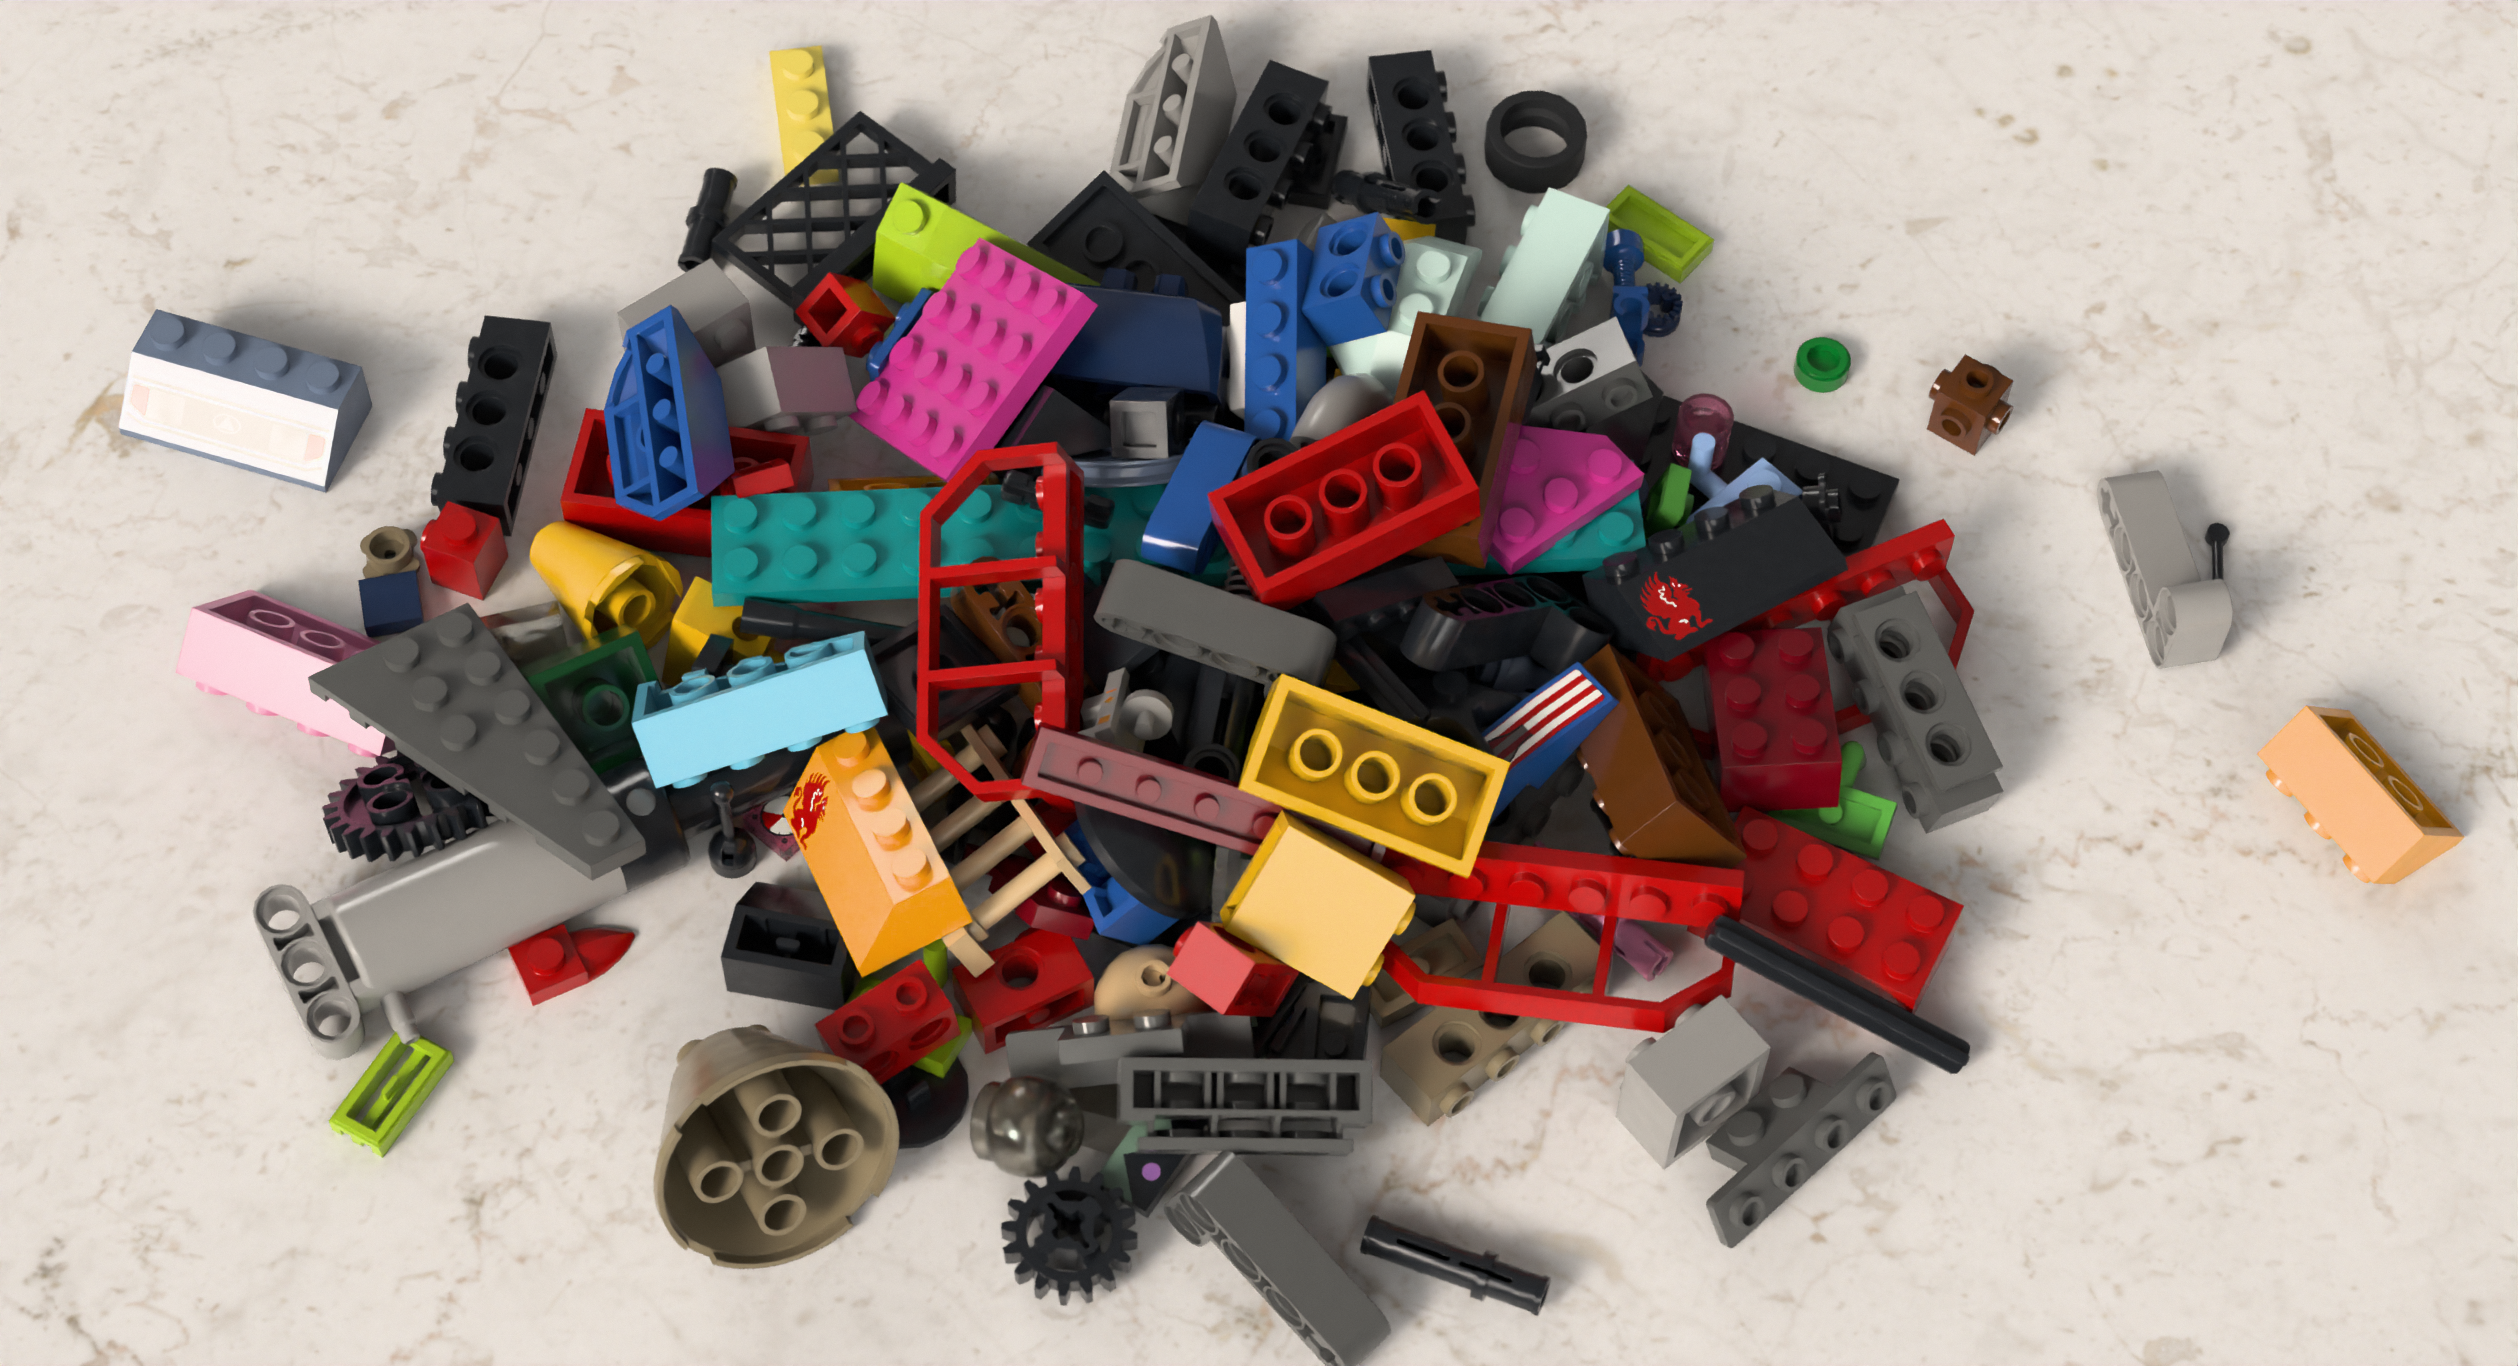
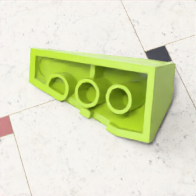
[872,182,1100,304]

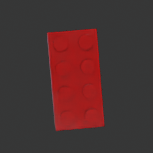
[1207,390,1481,611]
[560,408,814,558]
[1686,805,1964,1014]

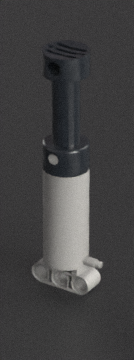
[253,709,913,1060]

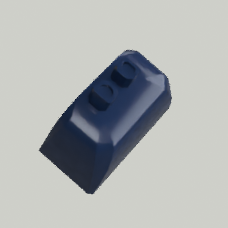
[1041,268,1236,429]

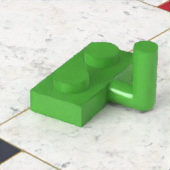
[1767,741,1898,861]

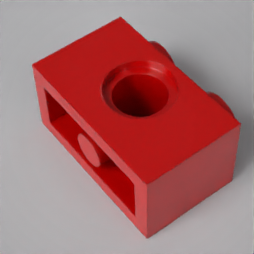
[952,927,1094,1054]

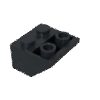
[721,881,857,1010]

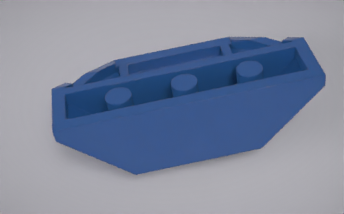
[604,305,735,521]

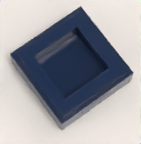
[358,570,425,638]

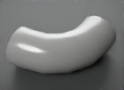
[1289,373,1395,450]

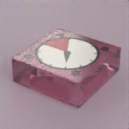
[742,791,800,862]

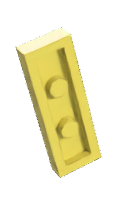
[769,45,839,186]

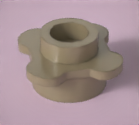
[360,526,420,579]

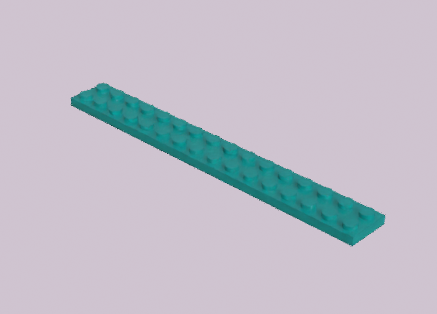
[711,460,1646,607]

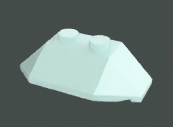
[1328,236,1482,396]

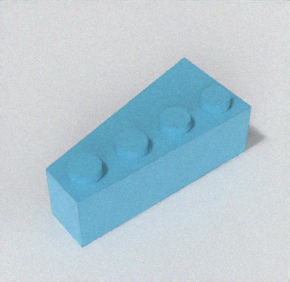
[631,631,888,788]

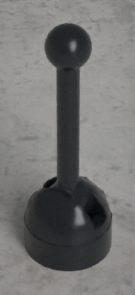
[708,780,757,879]

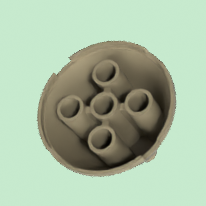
[653,1024,899,1269]

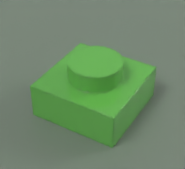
[1643,463,1694,539]

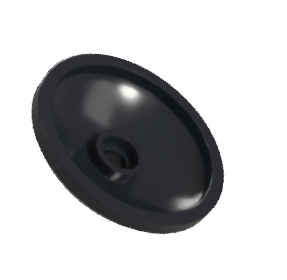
[1074,801,1216,919]

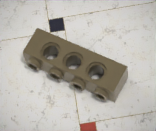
[1379,911,1613,1126]

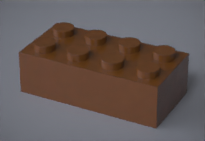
[1393,311,1537,569]
[1576,644,1747,869]

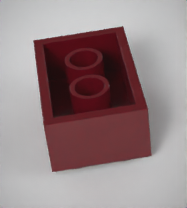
[1702,627,1842,813]

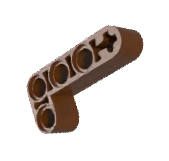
[950,556,1102,779]

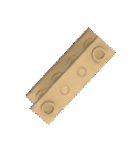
[908,723,1092,978]

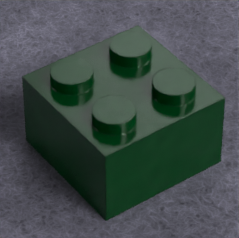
[518,623,663,775]

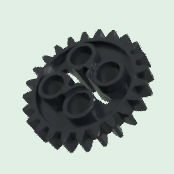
[322,750,495,862]

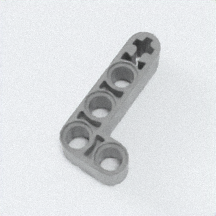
[2098,470,2233,669]

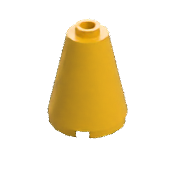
[530,520,683,650]

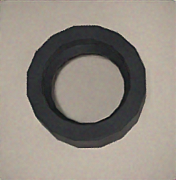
[1484,91,1587,193]

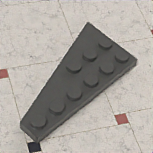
[308,603,646,881]

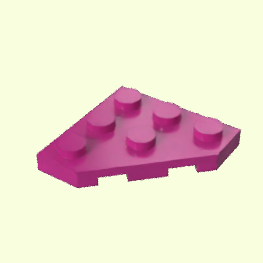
[1489,425,1644,575]

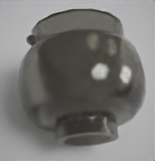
[970,1073,1085,1179]

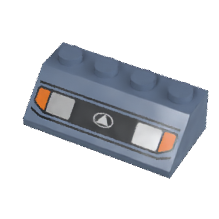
[119,309,373,493]

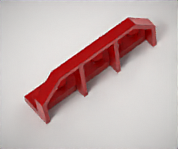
[916,442,1084,814]
[1635,519,1975,761]
[1381,841,1745,1033]

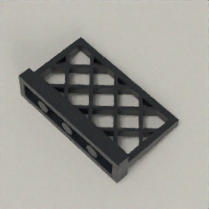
[712,111,956,326]

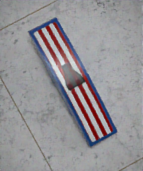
[1482,662,1619,826]

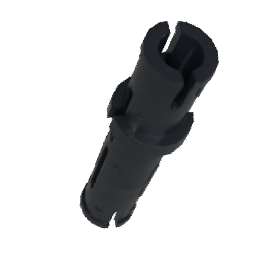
[1331,170,1442,225]
[1360,1215,1551,1316]

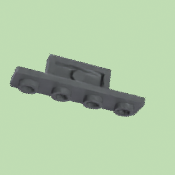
[1005,1009,1256,1093]
[1705,1052,1897,1248]

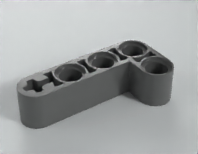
[1094,559,1337,700]
[1164,1150,1391,1366]

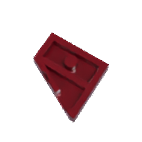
[960,843,1094,941]

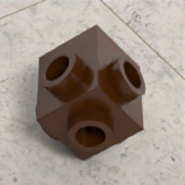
[1927,354,2013,456]

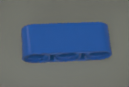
[1141,420,1262,576]

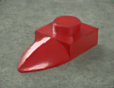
[508,923,635,1006]

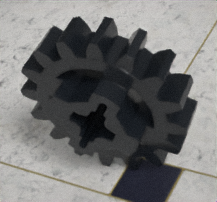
[1001,1166,1138,1306]

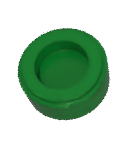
[1794,337,1851,393]

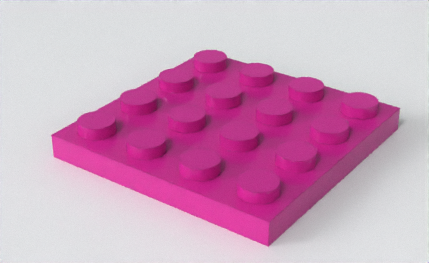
[848,237,1098,483]

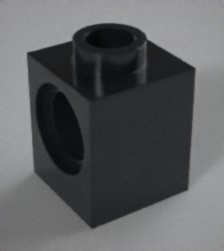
[1110,387,1186,459]

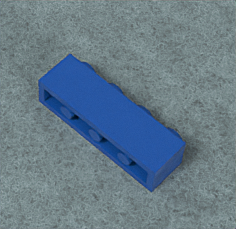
[1244,239,1326,469]

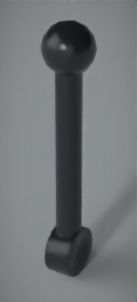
[2205,523,2230,581]

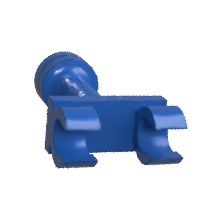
[1603,229,1650,367]

